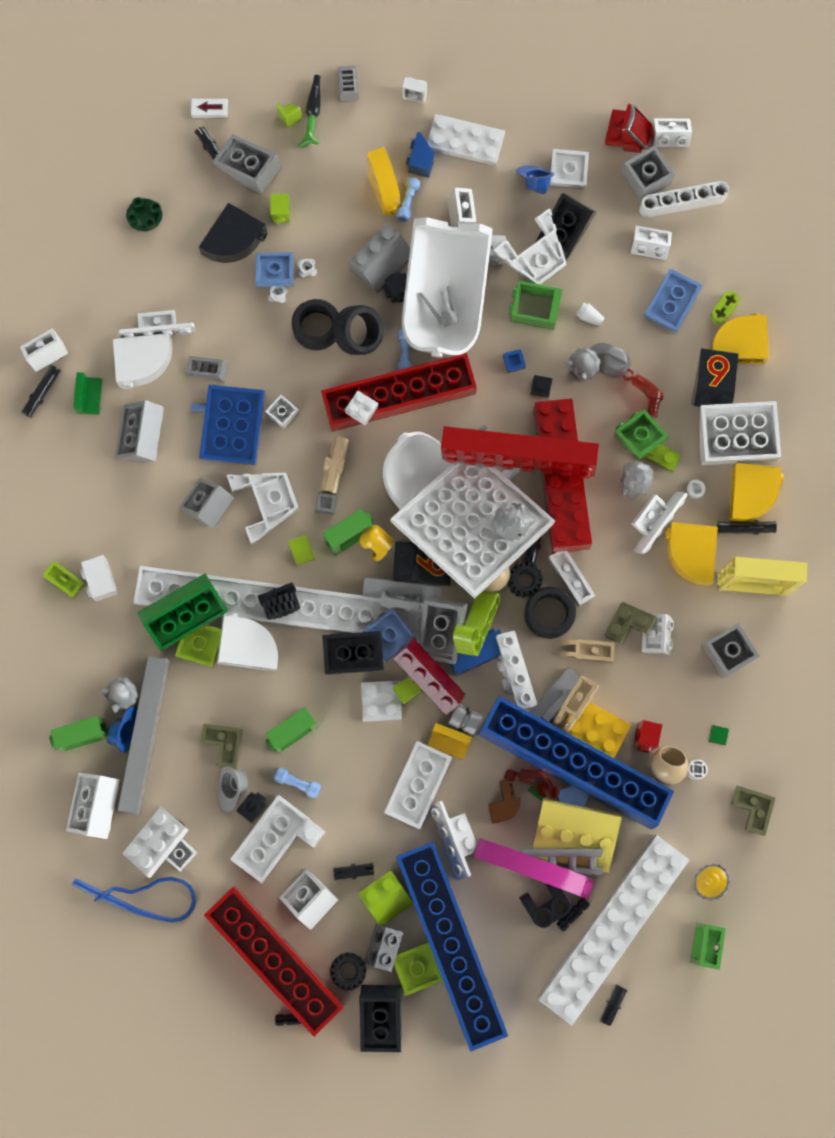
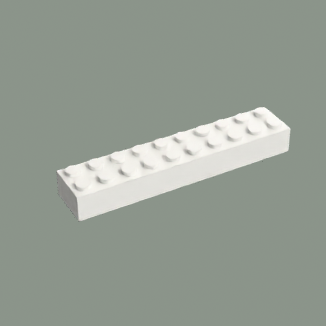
[537,835,690,1026]

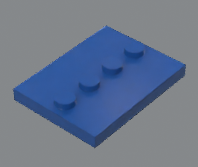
[199,385,265,465]

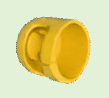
[359,525,394,562]

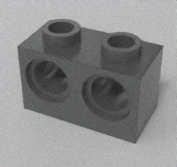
[364,923,403,972]

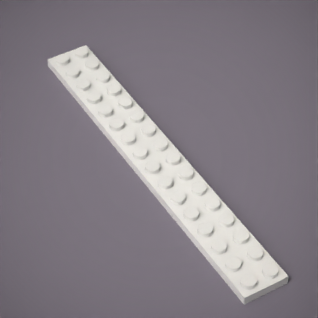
[133,566,424,643]

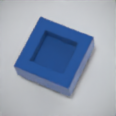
[503,349,526,373]

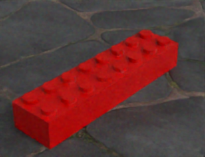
[321,353,477,432]
[533,398,592,553]
[441,426,599,479]
[204,886,345,1037]

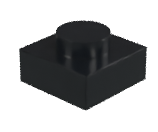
[530,375,553,398]

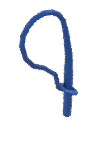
[72,877,196,922]

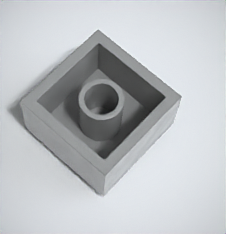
[621,145,675,201]
[702,623,760,678]

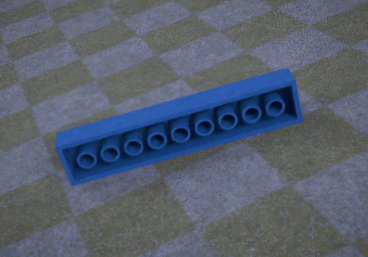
[477,696,674,830]
[396,842,508,1052]

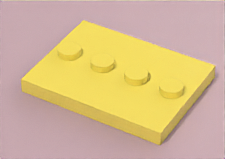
[532,799,622,873]

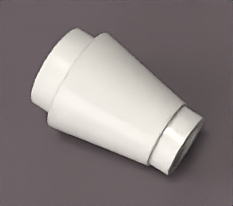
[576,302,605,327]

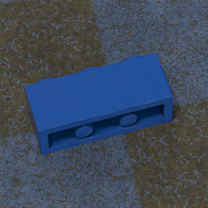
[450,628,502,676]

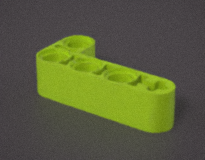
[453,591,500,657]

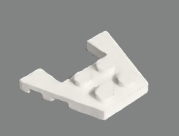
[492,208,567,285]
[227,473,299,545]

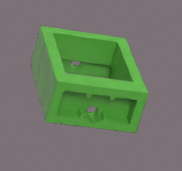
[508,281,563,330]
[323,508,374,556]
[265,707,318,753]
[49,716,108,752]
[690,922,726,970]

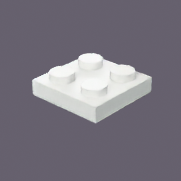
[550,149,589,189]
[361,680,402,722]

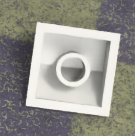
[279,868,338,930]

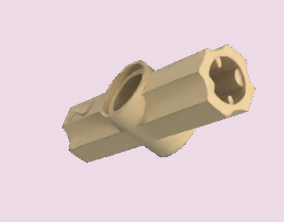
[320,436,349,495]

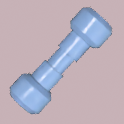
[396,177,420,222]
[397,329,412,371]
[273,767,321,799]

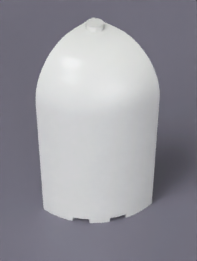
[402,217,493,358]
[383,432,453,510]

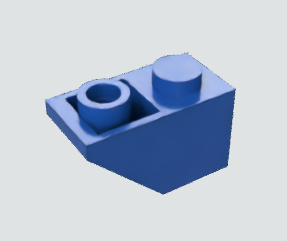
[406,132,434,178]

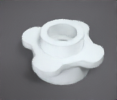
[297,259,317,278]
[268,286,288,303]

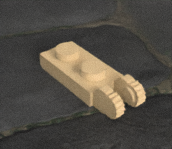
[559,639,615,663]
[554,675,600,732]

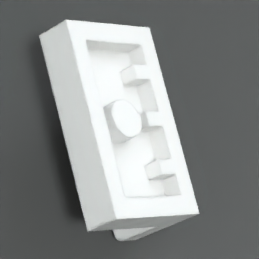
[653,119,692,147]
[631,225,672,260]
[642,614,674,655]

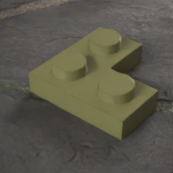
[604,602,657,645]
[200,724,243,769]
[731,786,775,836]

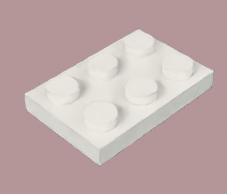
[122,806,188,878]

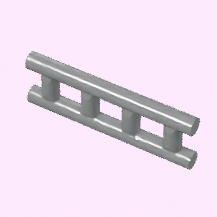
[522,849,603,875]

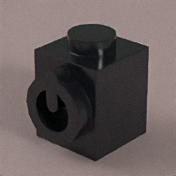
[383,272,407,304]
[236,792,268,824]

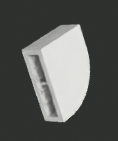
[113,333,172,389]
[217,613,278,671]

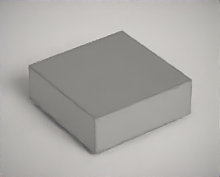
[315,492,337,515]

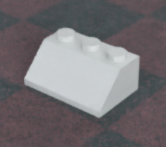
[66,772,120,839]

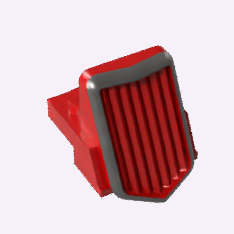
[605,103,654,153]

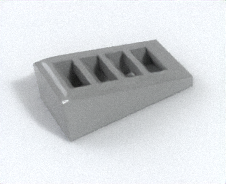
[338,66,358,102]
[185,356,228,382]

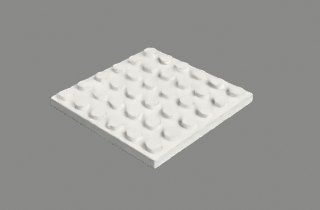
[391,461,555,599]

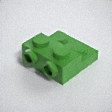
[614,409,669,461]

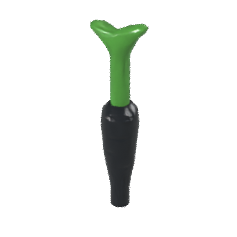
[298,75,321,148]

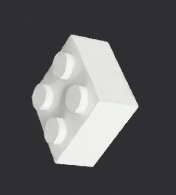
[402,77,427,103]
[345,391,378,425]
[265,395,299,429]
[166,838,198,872]

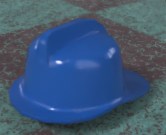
[516,166,555,194]
[107,706,138,753]

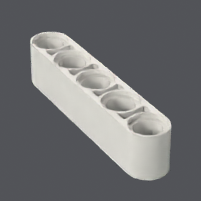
[639,181,729,218]

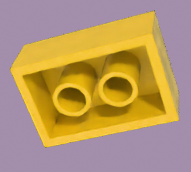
[561,702,631,758]

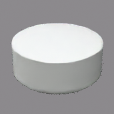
[686,479,706,499]

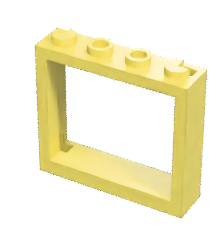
[716,557,807,596]

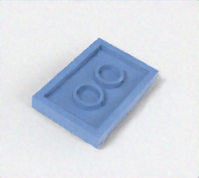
[644,268,703,333]

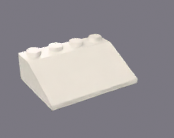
[699,401,781,465]

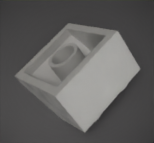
[179,478,234,529]

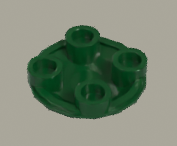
[126,197,163,232]

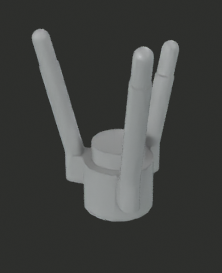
[419,286,458,327]

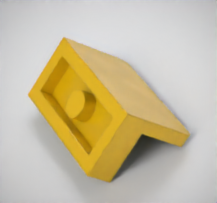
[428,723,472,760]

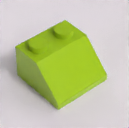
[358,870,414,925]

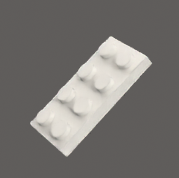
[427,114,505,166]
[384,741,452,830]
[230,795,310,884]

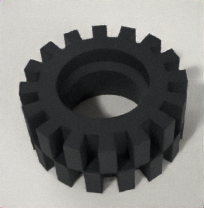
[508,562,543,598]
[262,593,300,620]
[330,952,367,991]

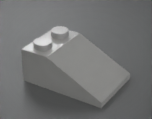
[212,134,282,195]
[419,597,468,664]

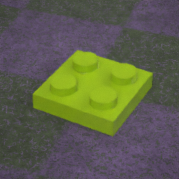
[175,625,221,668]
[394,942,443,996]

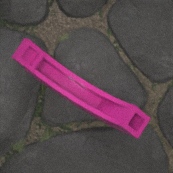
[473,838,595,899]

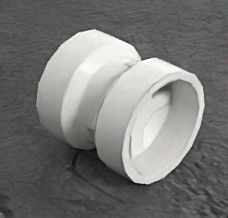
[687,759,708,780]

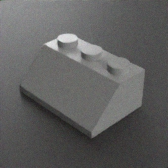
[349,223,410,293]
[115,400,164,463]

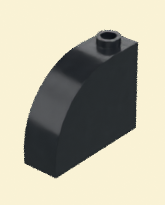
[199,203,268,263]

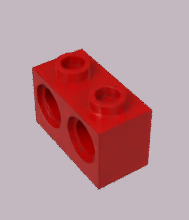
[633,720,663,753]

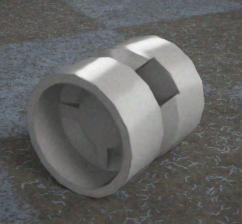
[448,704,483,738]

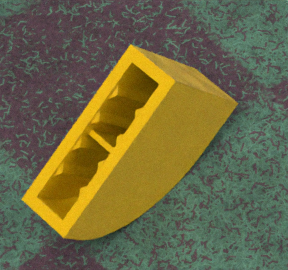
[367,147,401,216]
[710,313,769,364]
[729,463,784,522]
[665,522,718,586]

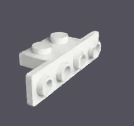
[119,310,196,338]
[631,491,687,554]
[496,631,537,709]
[430,801,477,880]

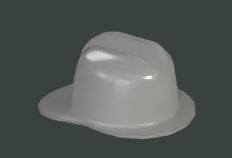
[590,343,631,377]
[217,766,248,813]

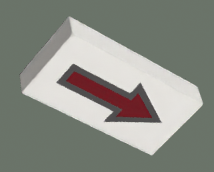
[191,99,228,118]

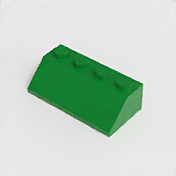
[137,573,228,651]

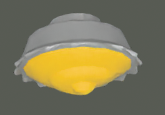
[693,863,731,901]

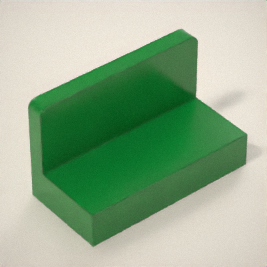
[73,372,103,415]

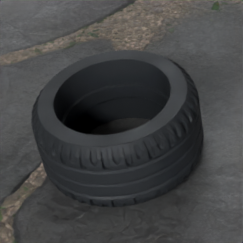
[291,299,339,351]
[333,305,384,355]
[524,587,576,639]

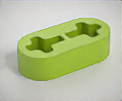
[711,291,739,324]

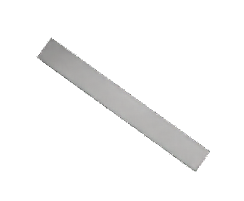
[118,656,170,815]

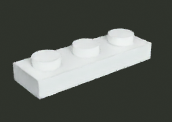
[548,551,596,607]

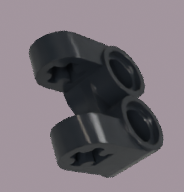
[519,883,570,928]

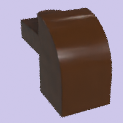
[488,779,520,824]

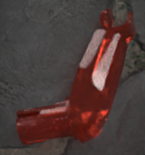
[623,369,664,418]
[504,769,560,798]

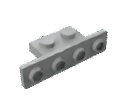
[362,577,441,611]
[529,668,580,722]

